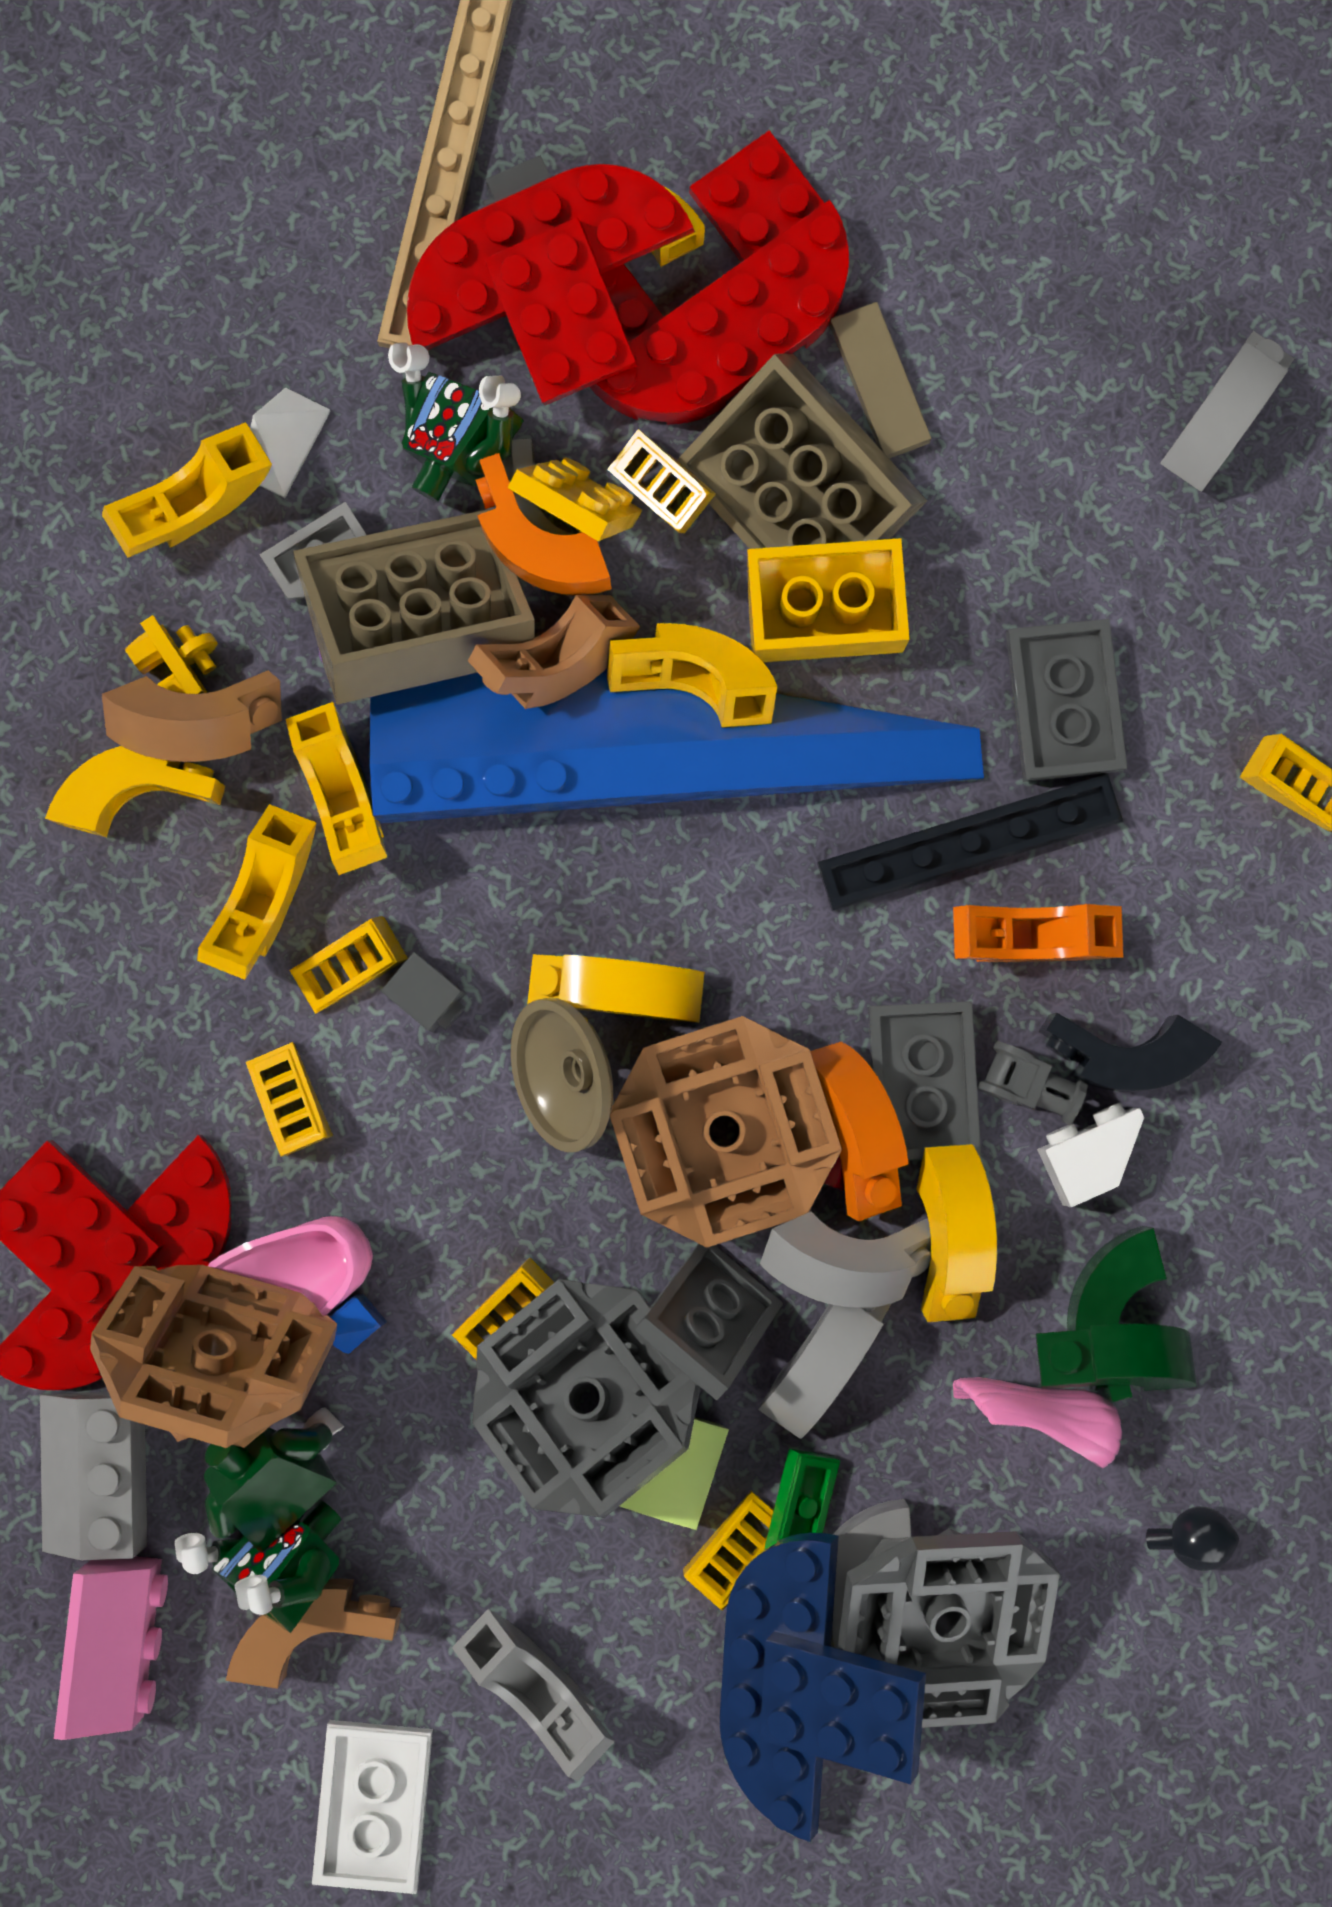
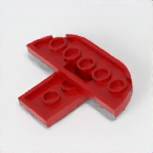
[407,164,695,406]
[0,1135,232,1390]

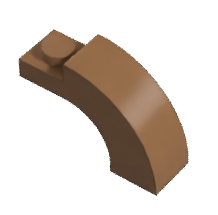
[468,595,640,709]
[102,670,282,762]
[226,1578,402,1689]

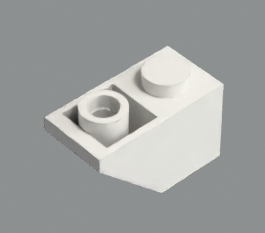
[1037,1103,1144,1207]

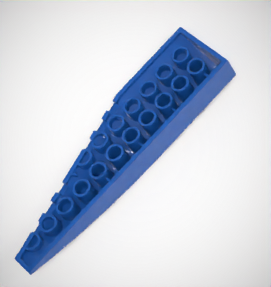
[370,668,984,823]

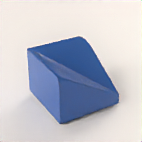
[330,1293,387,1354]

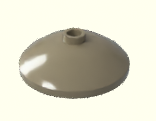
[511,997,613,1153]

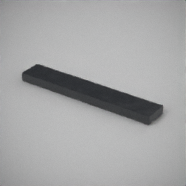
[817,774,1124,911]

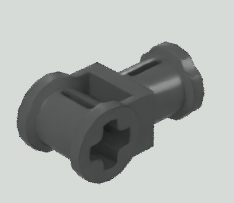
[977,1041,1088,1125]

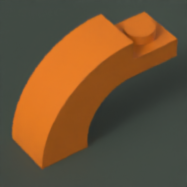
[475,453,612,595]
[953,904,1123,962]
[810,1041,909,1221]

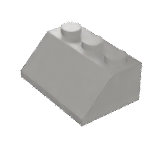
[40,1391,147,1560]

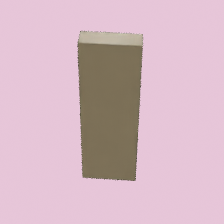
[829,302,932,459]

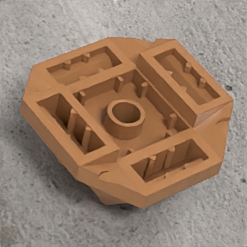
[610,1016,842,1248]
[90,1265,337,1448]

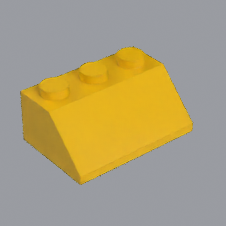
[747,538,910,662]

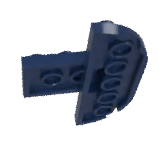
[720,1533,926,1842]

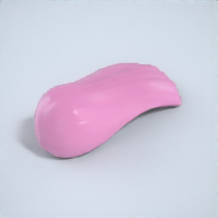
[208,1216,373,1316]
[953,1377,1122,1468]

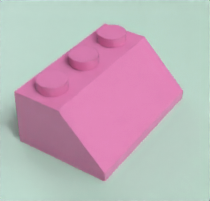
[54,1556,168,1740]

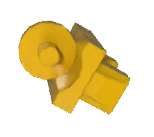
[125,615,218,694]

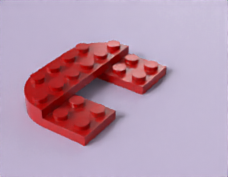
[590,130,849,425]

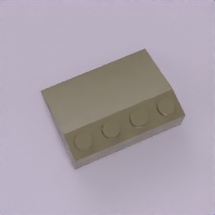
[677,354,927,549]
[293,509,535,705]

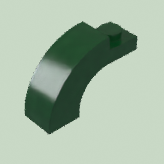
[1067,1226,1167,1402]
[1036,1324,1197,1391]

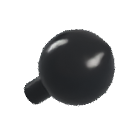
[1146,1506,1239,1571]

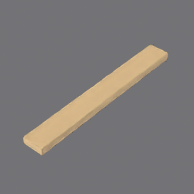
[377,0,513,352]

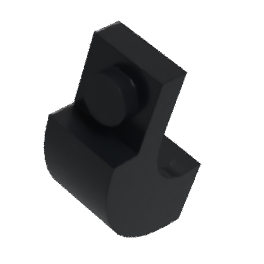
[1039,1013,1222,1091]

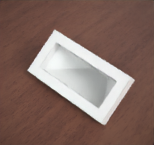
[250,388,331,498]

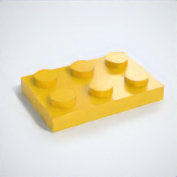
[508,457,642,541]

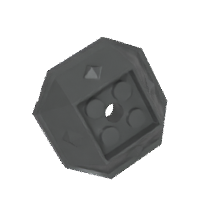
[472,1279,700,1518]
[838,1528,1060,1728]

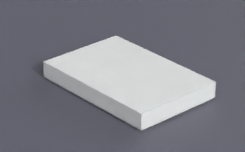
[312,1720,433,1894]

